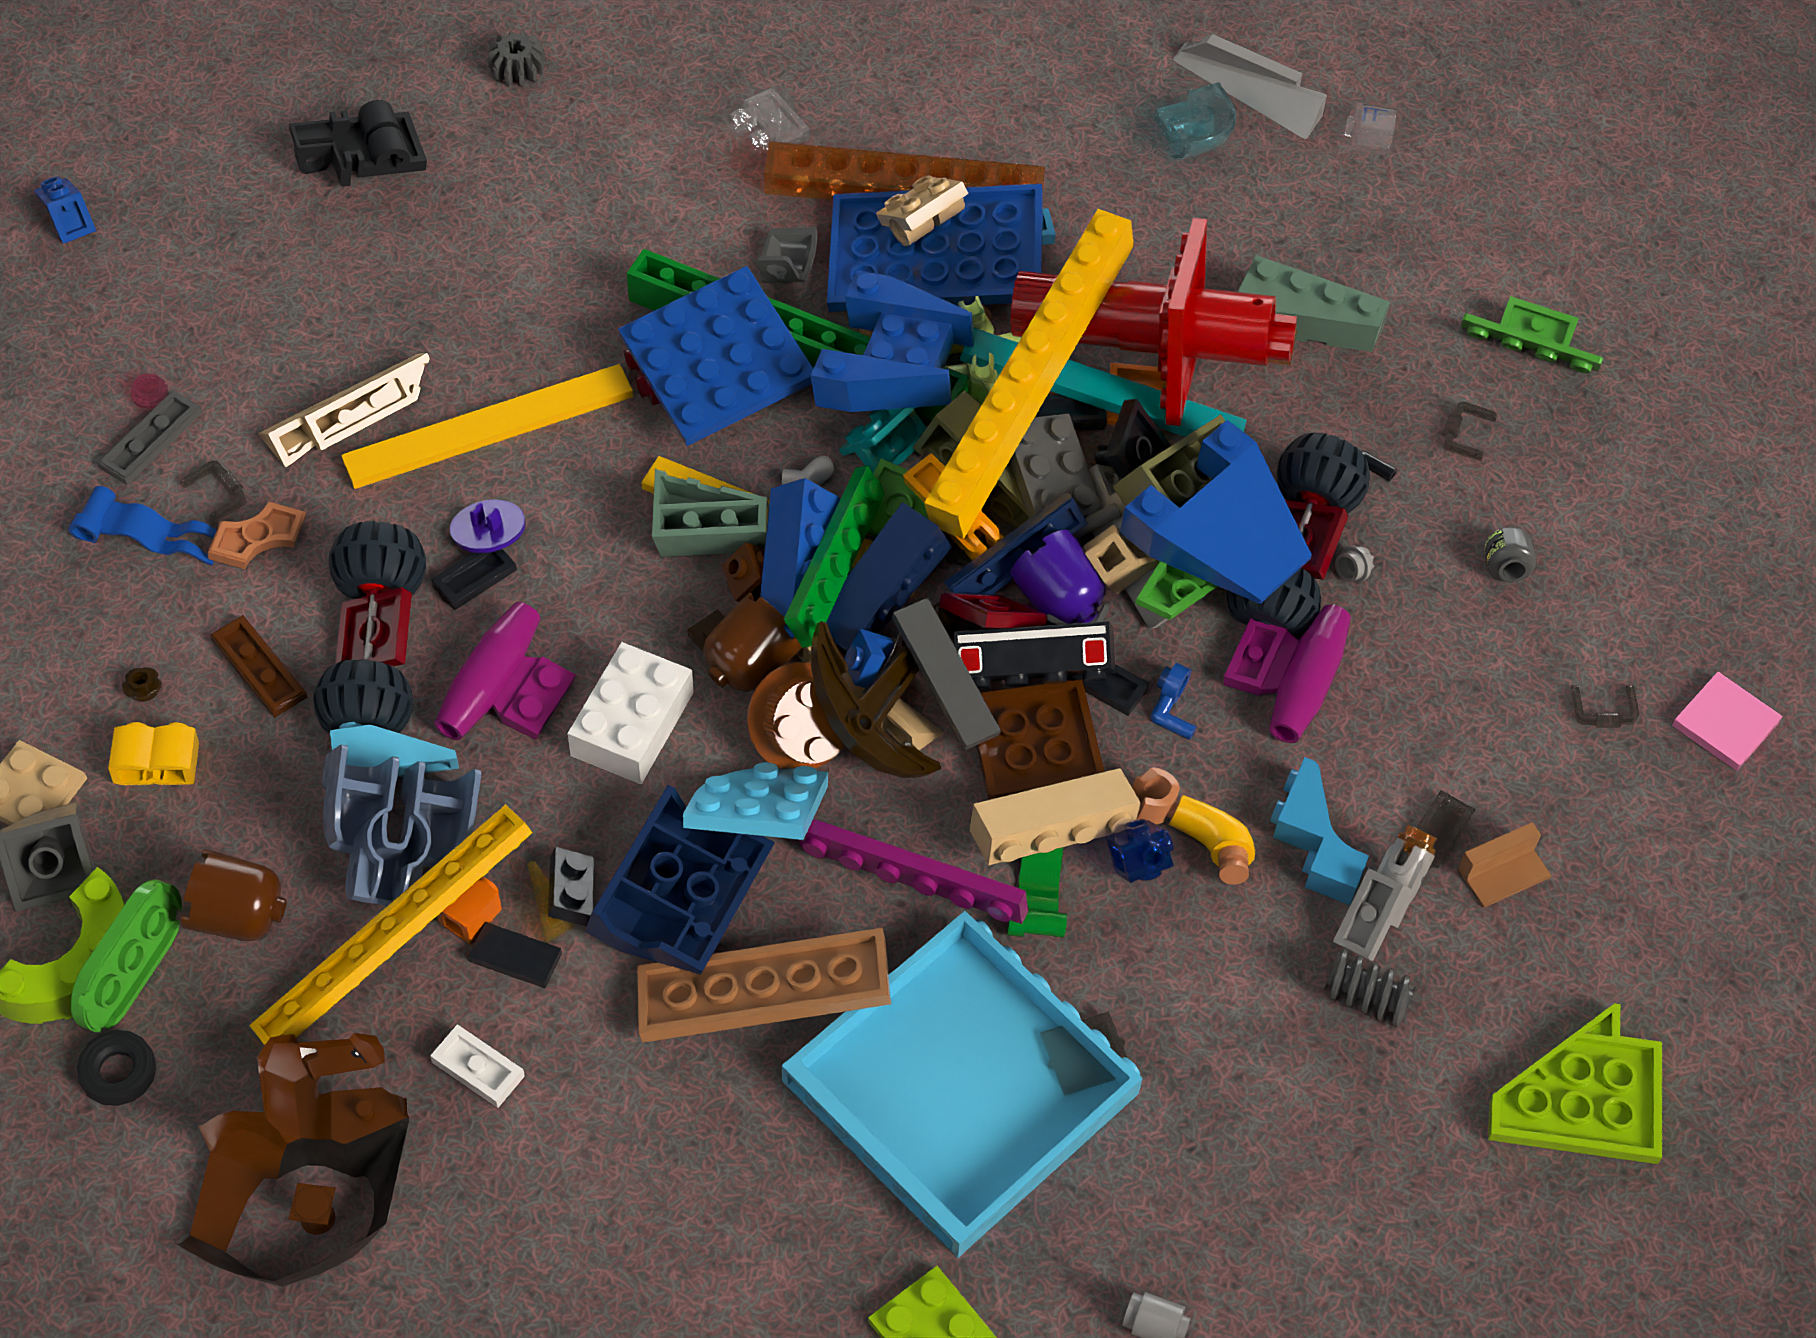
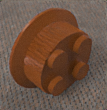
[747,662,844,769]

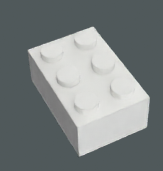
[567,642,694,784]

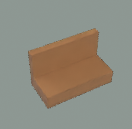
[1458,822,1552,908]

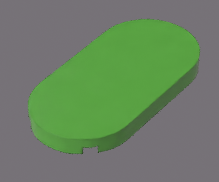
[71,880,182,1032]

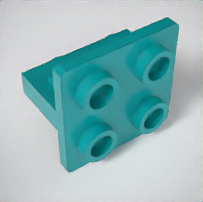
[838,407,927,473]

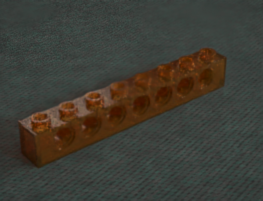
[764,141,1045,200]

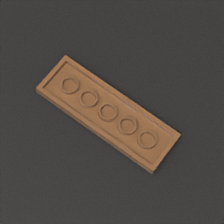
[637,928,891,1043]

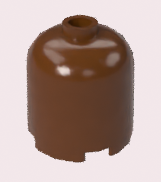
[703,593,802,692]
[181,849,287,941]

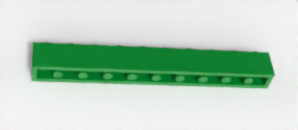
[626,248,969,421]

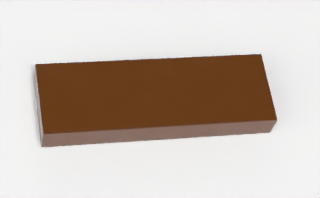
[210,615,308,718]

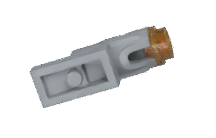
[1333,825,1437,961]

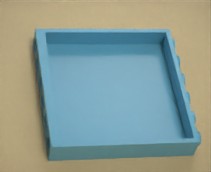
[782,911,1143,1258]

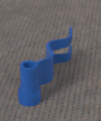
[68,486,217,566]

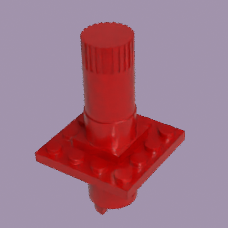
[1010,218,1297,426]

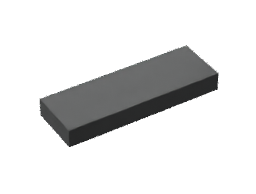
[97,390,203,485]

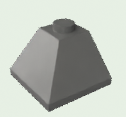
[0,802,94,912]

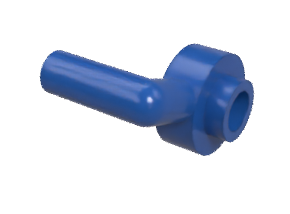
[1150,662,1197,740]

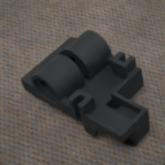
[289,100,427,187]

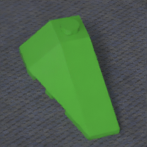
[1135,561,1218,620]

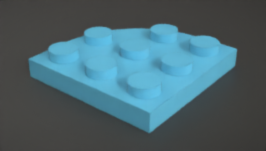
[683,762,828,840]

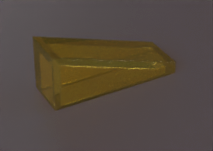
[527,860,575,943]

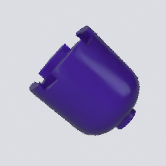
[1010,529,1106,624]

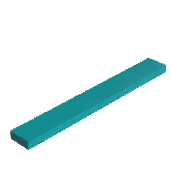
[959,327,1246,437]

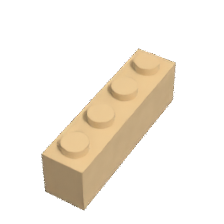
[970,768,1140,866]

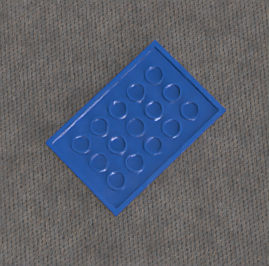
[827,184,1043,312]

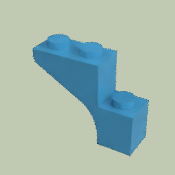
[1270,757,1369,905]

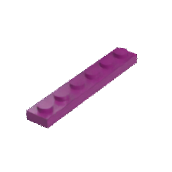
[799,819,1028,924]

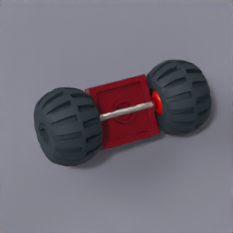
[1227,433,1370,639]
[313,521,426,734]

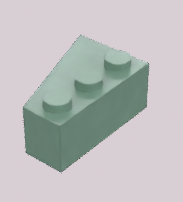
[652,469,769,557]

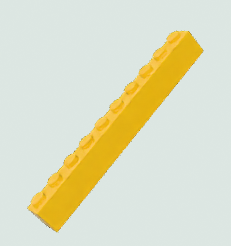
[924,209,1134,539]

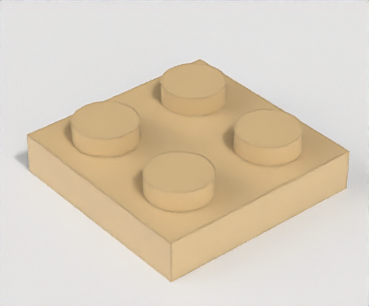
[0,740,87,825]

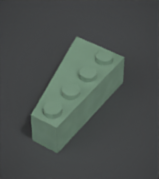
[1238,255,1390,352]

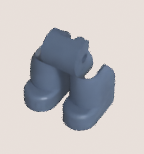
[322,744,481,906]

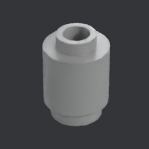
[1122,1292,1191,1338]

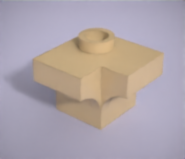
[1083,525,1160,594]

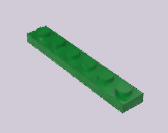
[784,465,885,648]

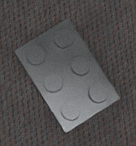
[1009,414,1102,519]

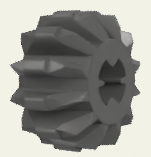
[487,30,545,87]

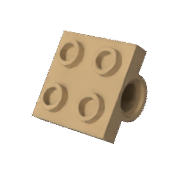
[876,175,968,247]

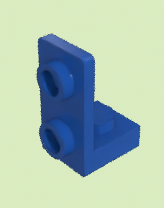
[34,176,96,244]

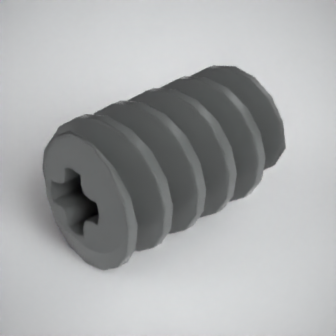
[1324,948,1418,1028]

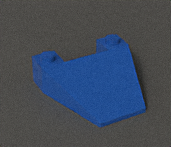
[1120,419,1312,604]

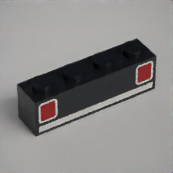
[954,621,1116,689]

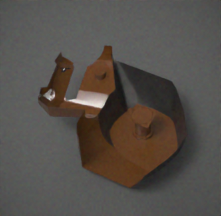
[174,1033,409,1286]

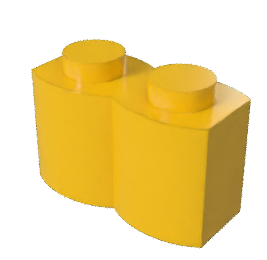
[108,722,199,785]

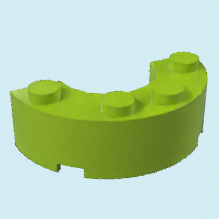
[0,867,125,1024]

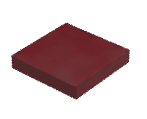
[939,593,1048,628]

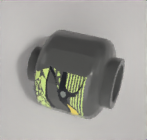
[1485,527,1537,583]

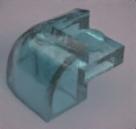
[1155,82,1237,161]

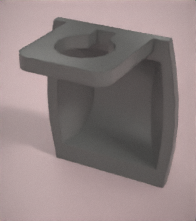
[756,228,817,282]

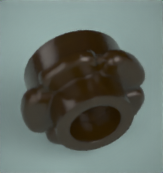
[122,667,162,702]

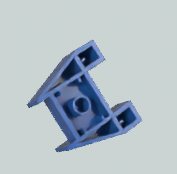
[811,271,975,412]

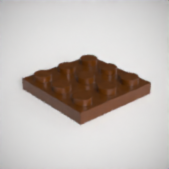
[976,679,1105,800]

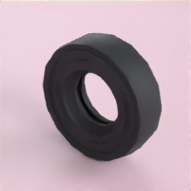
[77,1030,157,1106]

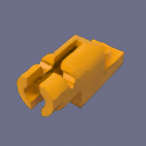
[902,453,1004,561]

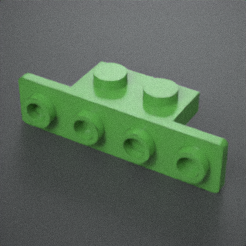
[1461,296,1603,374]

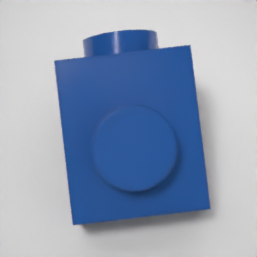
[844,629,894,688]

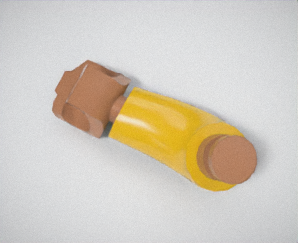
[1132,768,1255,885]

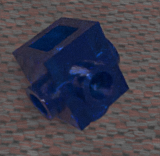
[1105,819,1174,883]

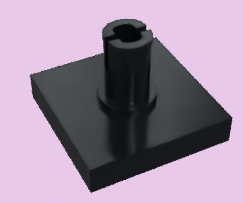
[1095,398,1171,479]

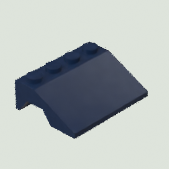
[585,785,775,975]

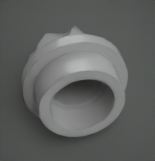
[1335,545,1375,583]

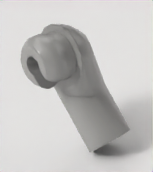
[782,455,834,486]

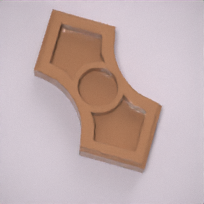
[208,502,306,569]

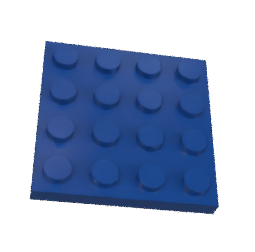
[618,266,813,446]

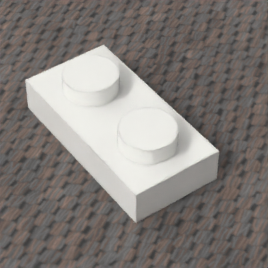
[430,1024,525,1108]

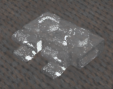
[729,87,811,159]

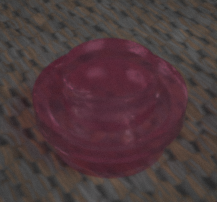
[131,373,169,409]

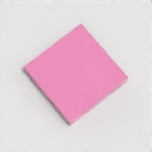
[1672,672,1783,771]

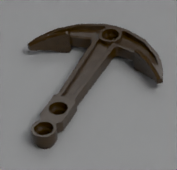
[811,602,960,778]

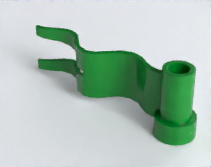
[1006,847,1067,938]

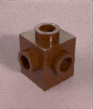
[722,542,765,602]

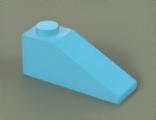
[330,722,459,777]

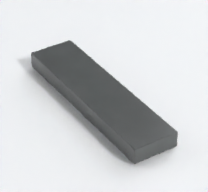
[892,598,1001,751]

